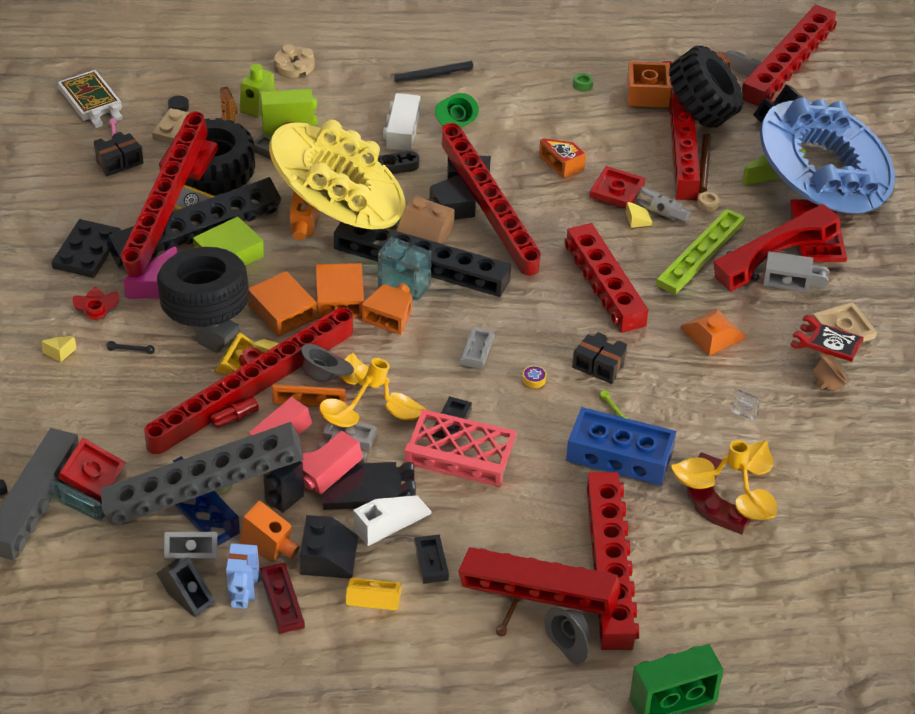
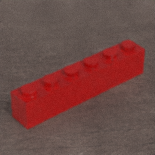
[458,547,621,616]

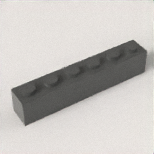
[0,428,79,561]

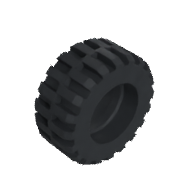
[669,46,744,128]
[173,118,255,195]

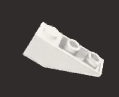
[354,495,432,546]

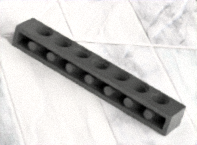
[100,422,304,526]

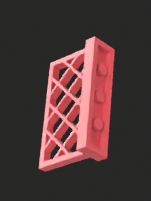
[404,409,516,487]

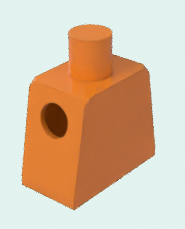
[290,191,319,240]
[362,283,412,335]
[239,500,300,562]

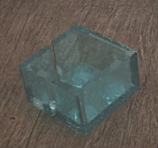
[378,236,432,301]

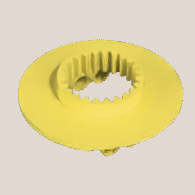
[269,120,406,229]

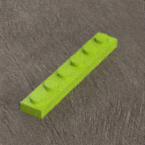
[656,208,746,295]

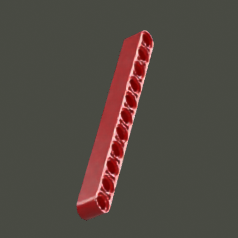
[144,307,353,454]

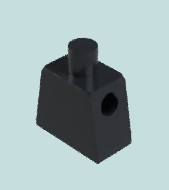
[426,175,476,220]

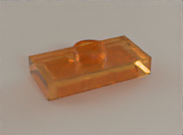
[220,86,238,124]

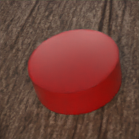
[239,347,262,366]

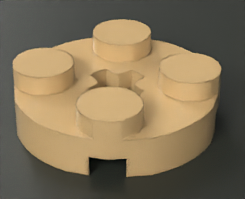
[274,44,315,78]

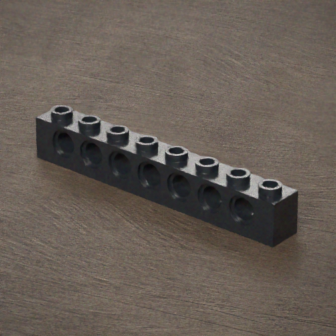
[106,177,281,267]
[334,222,511,297]

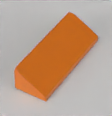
[272,385,346,407]

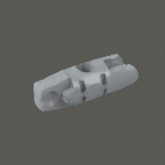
[636,187,692,221]

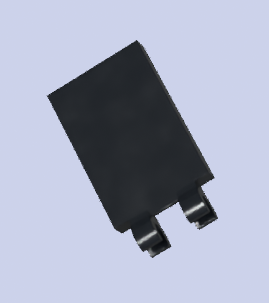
[323,462,416,510]

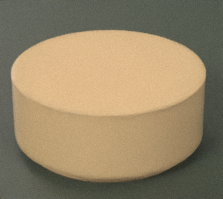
[697,192,719,212]

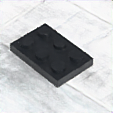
[52,219,121,278]

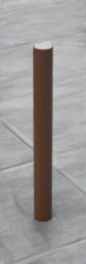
[699,133,711,193]

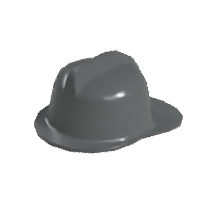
[301,344,354,382]
[544,607,590,664]

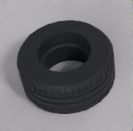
[157,247,249,327]

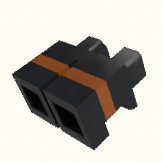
[94,132,144,177]
[572,332,627,384]

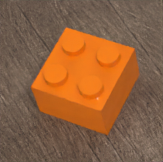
[627,61,671,108]

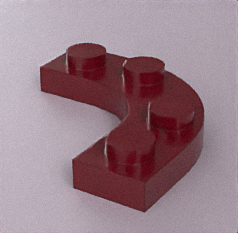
[687,452,750,535]

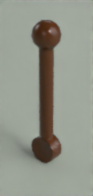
[496,597,522,636]

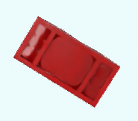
[790,199,847,262]

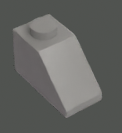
[164,532,217,560]

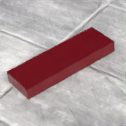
[260,562,305,634]

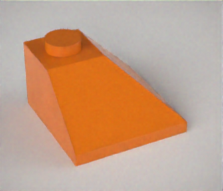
[681,308,746,356]

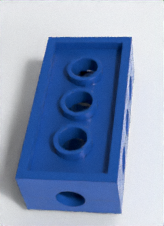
[566,407,677,486]

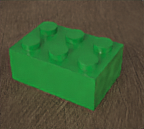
[629,644,724,714]

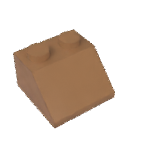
[397,196,454,244]

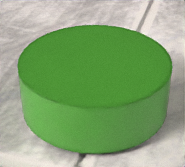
[573,73,593,92]

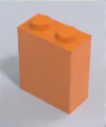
[316,263,364,319]
[248,271,317,337]

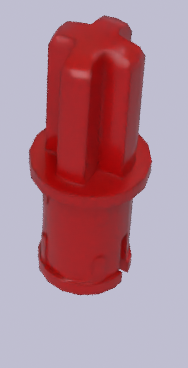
[211,397,259,428]

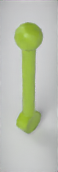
[600,390,629,419]

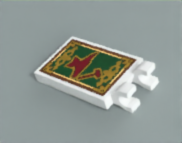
[58,70,123,128]

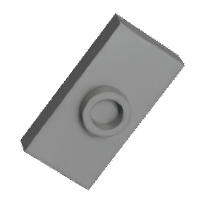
[460,327,495,369]

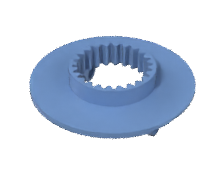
[760,98,895,213]

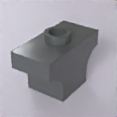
[190,320,240,353]

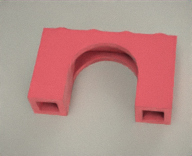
[249,397,363,495]

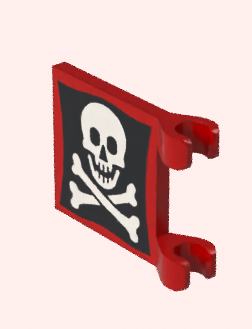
[791,315,864,362]

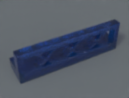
[173,456,240,546]

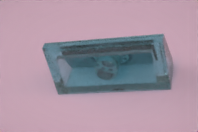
[57,482,105,521]

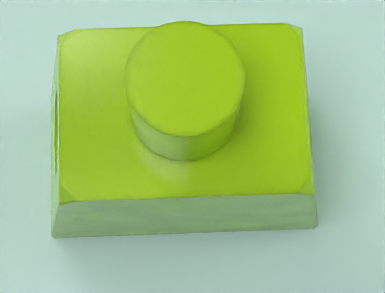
[240,64,276,118]

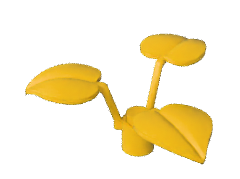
[319,353,430,427]
[671,440,778,520]

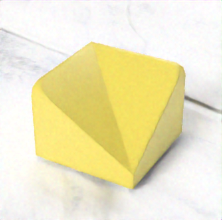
[41,336,76,362]

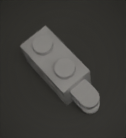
[763,251,829,292]

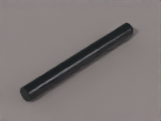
[394,60,473,82]

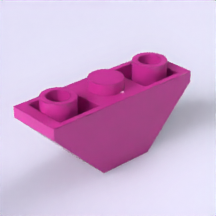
[123,246,178,299]

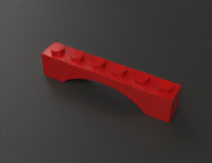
[713,204,840,292]

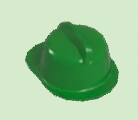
[435,93,479,128]

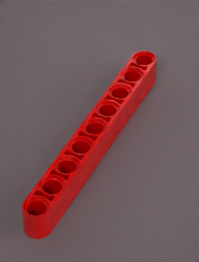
[121,111,208,277]
[441,123,541,276]

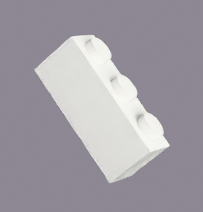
[383,93,421,151]

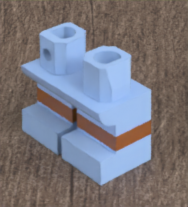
[226,543,260,609]

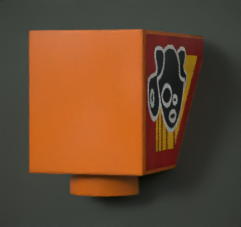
[539,138,586,179]

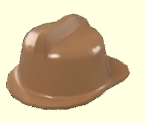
[813,352,849,392]

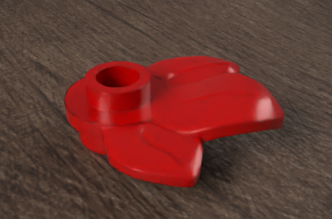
[73,287,119,320]

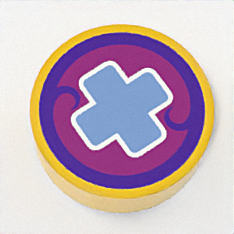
[522,366,547,388]

